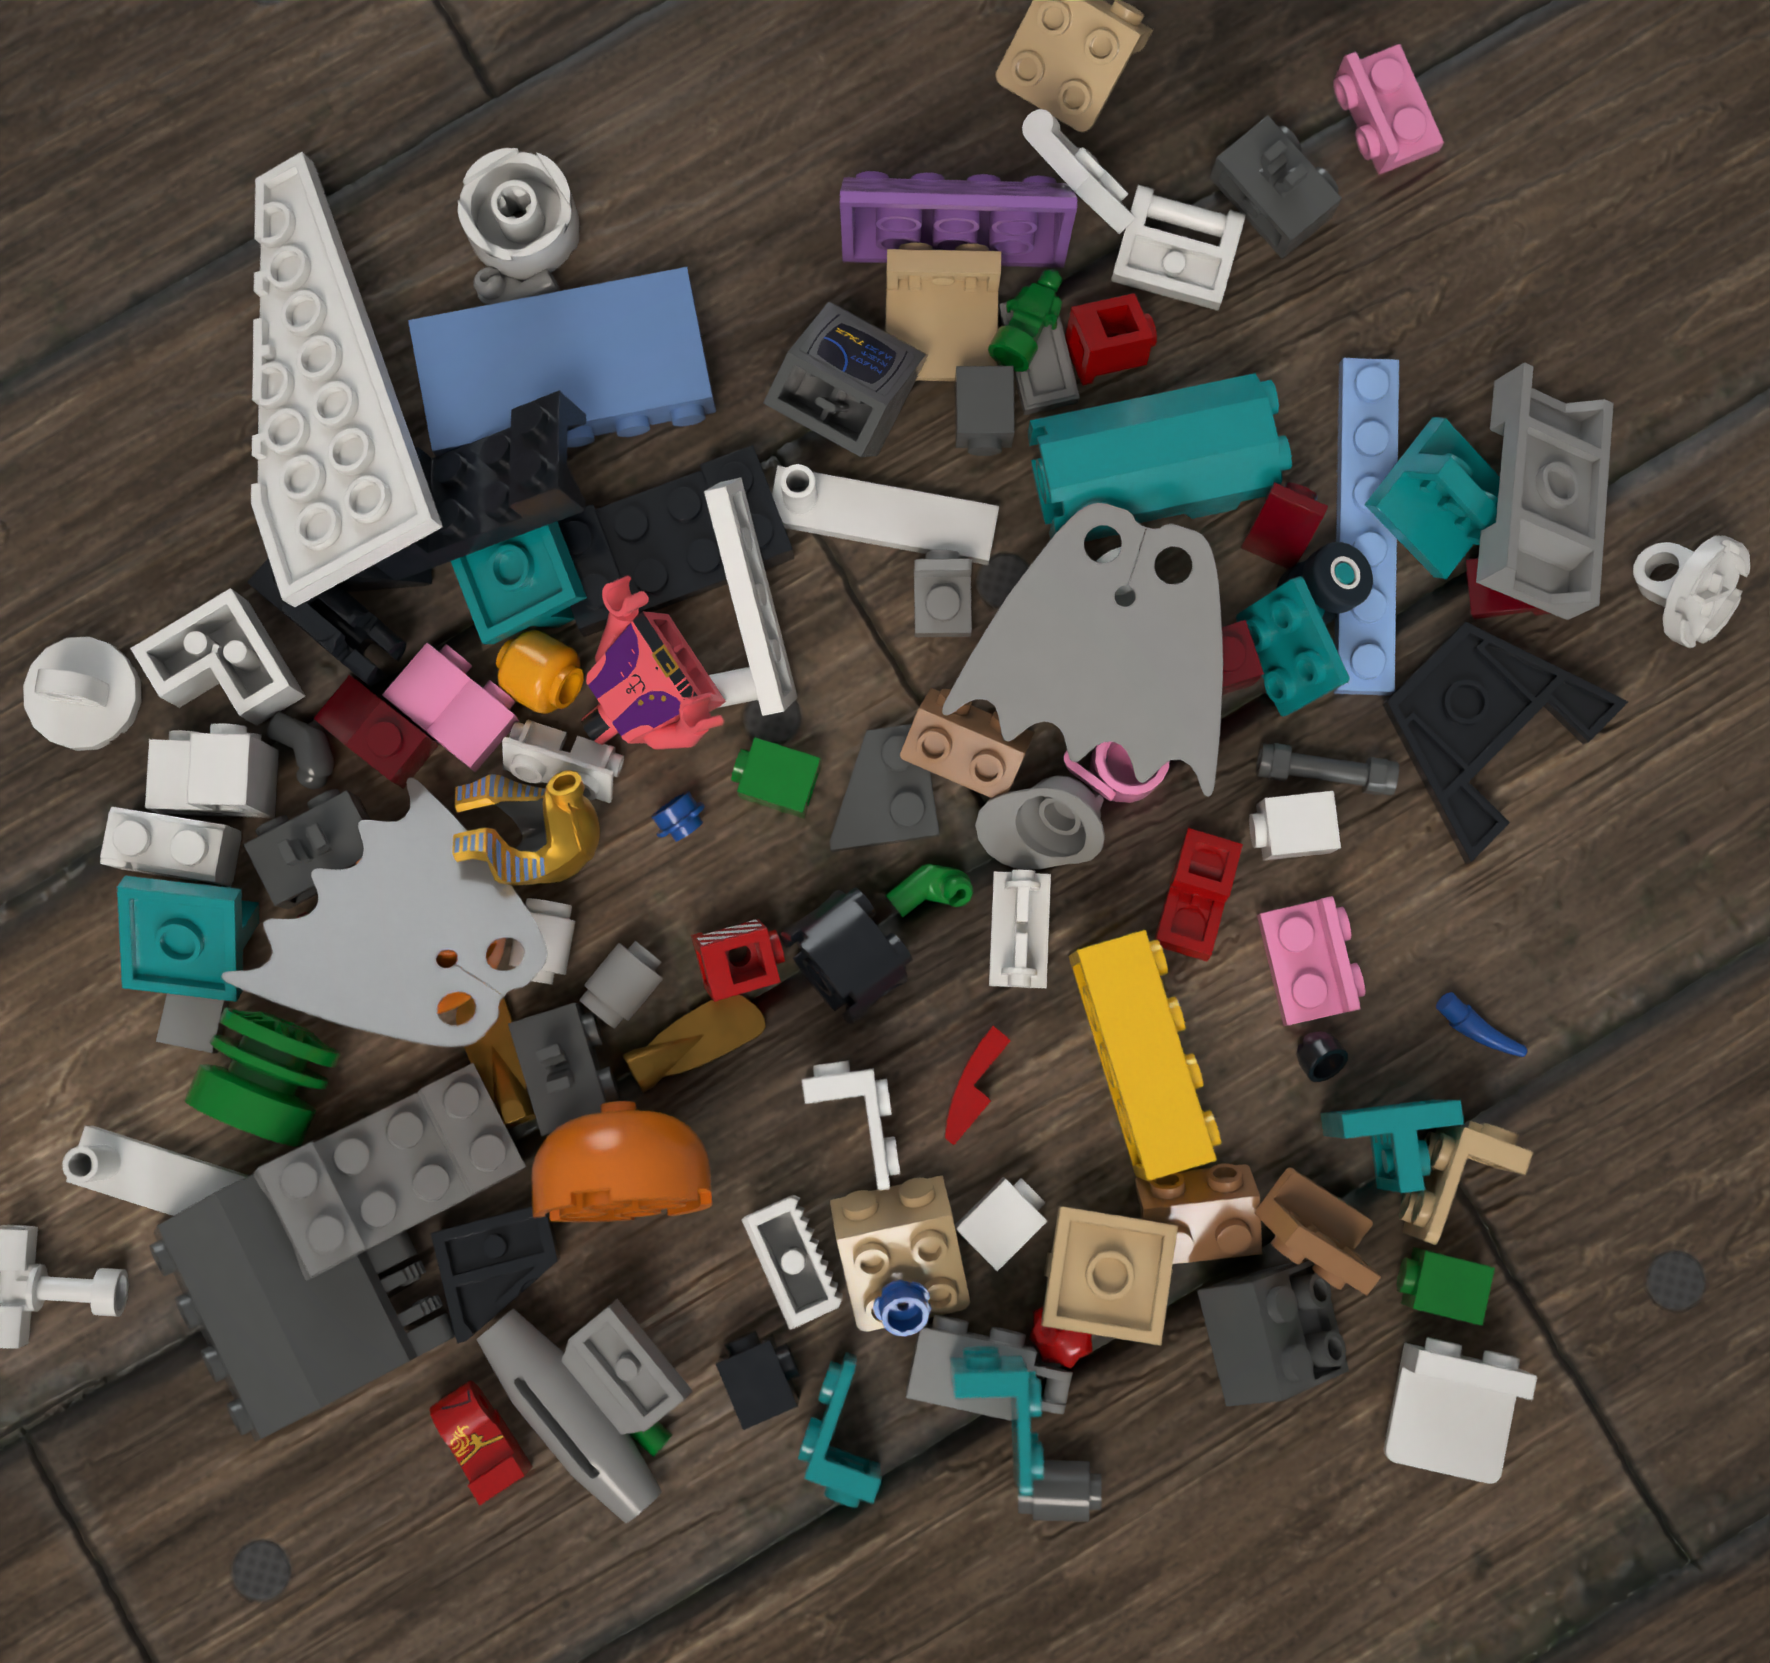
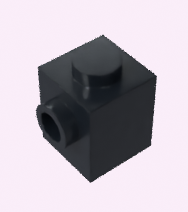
[716,1331,800,1430]

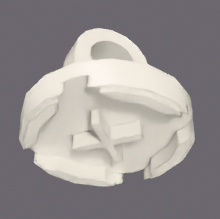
[1633,536,1750,648]
[23,637,142,751]

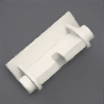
[502,719,624,804]
[989,870,1051,989]

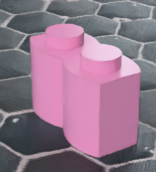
[382,643,519,772]

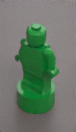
[988,269,1062,372]

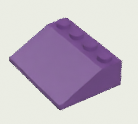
[840,171,1077,268]

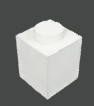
[1249,791,1341,861]
[954,1177,1047,1271]

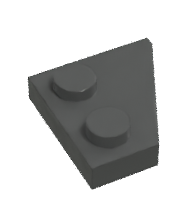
[829,724,939,852]

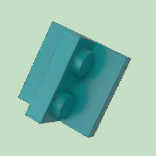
[1364,417,1500,579]
[451,522,587,645]
[117,876,260,1002]
[1320,1100,1464,1193]

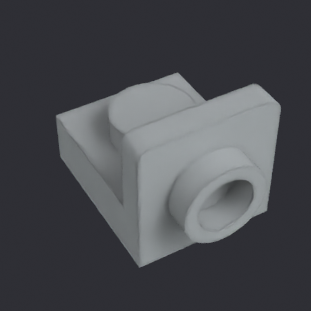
[914,550,972,637]

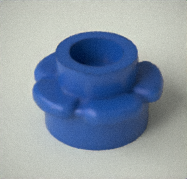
[651,791,705,842]
[873,1280,931,1336]

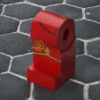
[429,1380,533,1506]

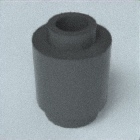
[1018,1460,1101,1522]

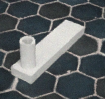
[772,464,999,565]
[704,478,798,716]
[62,1126,249,1216]

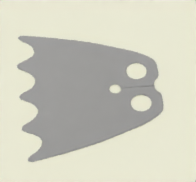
[942,503,1223,797]
[222,777,547,1047]

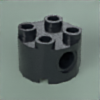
[781,887,913,1024]

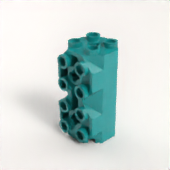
[1027,373,1292,542]

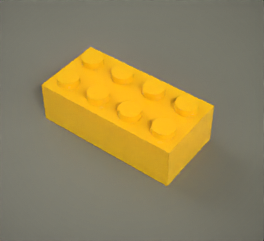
[1068,930,1221,1181]

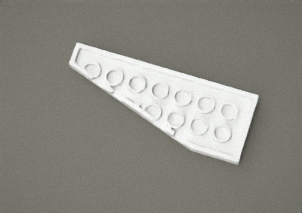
[251,152,443,607]

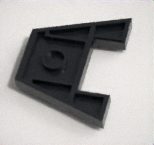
[1382,622,1628,864]

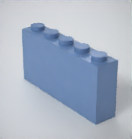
[408,267,716,457]

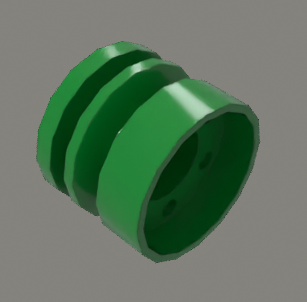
[184,1007,341,1147]

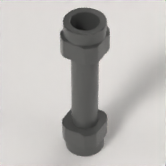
[1256,743,1399,796]

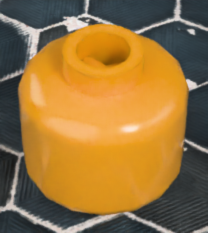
[496,630,584,714]

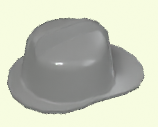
[975,775,1105,870]

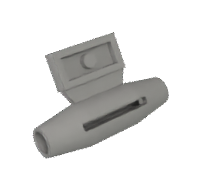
[476,1299,692,1523]

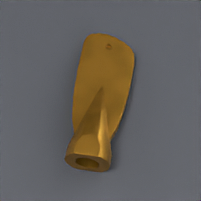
[455,985,536,1129]
[623,995,766,1093]

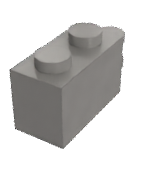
[906,1315,1073,1421]

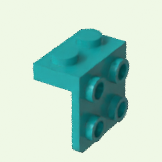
[950,1346,1044,1496]
[798,1352,881,1507]

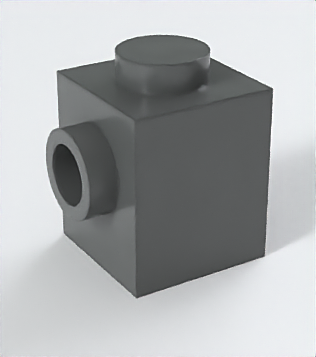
[955,366,1014,456]

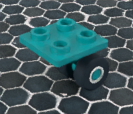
[1236,542,1373,717]

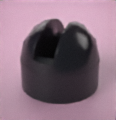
[1296,1031,1348,1082]

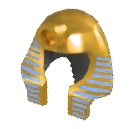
[452,771,600,885]

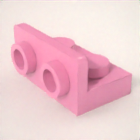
[1334,44,1444,175]
[1257,896,1365,1026]

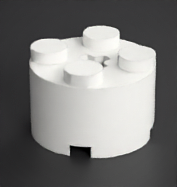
[458,148,579,282]

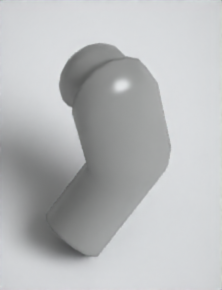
[473,267,561,305]

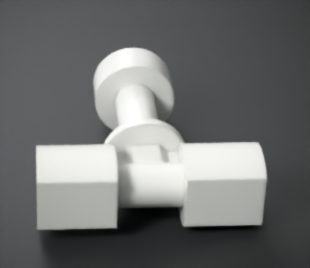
[0,1225,129,1348]

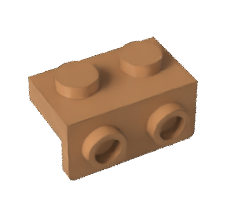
[900,688,1035,798]
[1135,1163,1262,1264]
[1254,1168,1381,1295]

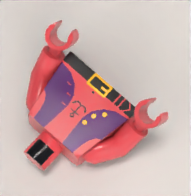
[581,575,726,750]

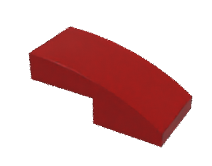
[1154,828,1243,962]
[943,1026,1011,1146]

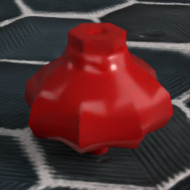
[1029,1306,1093,1369]

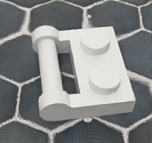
[1022,109,1135,234]
[1111,185,1246,310]

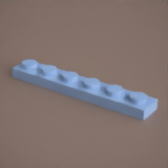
[1334,358,1399,696]

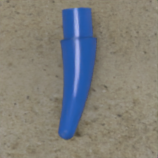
[1436,992,1528,1057]

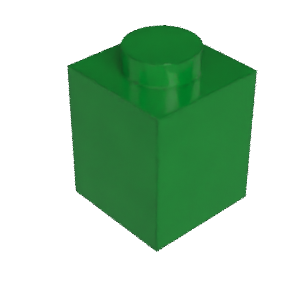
[731,737,822,819]
[1397,1247,1495,1326]

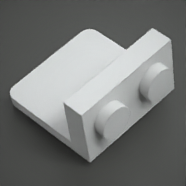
[802,1060,900,1190]
[1384,1337,1537,1484]

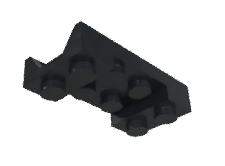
[374,390,586,581]
[557,445,794,637]

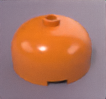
[531,1101,712,1222]

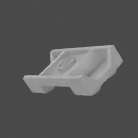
[1476,362,1614,620]
[253,1063,526,1281]

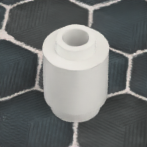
[509,898,575,984]

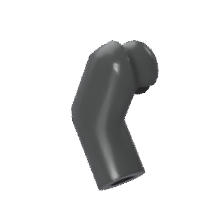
[267,712,335,789]

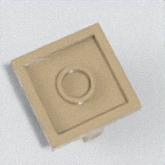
[1041,1206,1178,1345]

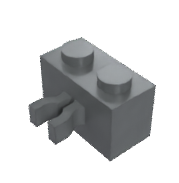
[1210,115,1342,259]
[243,789,371,910]
[508,1003,620,1136]

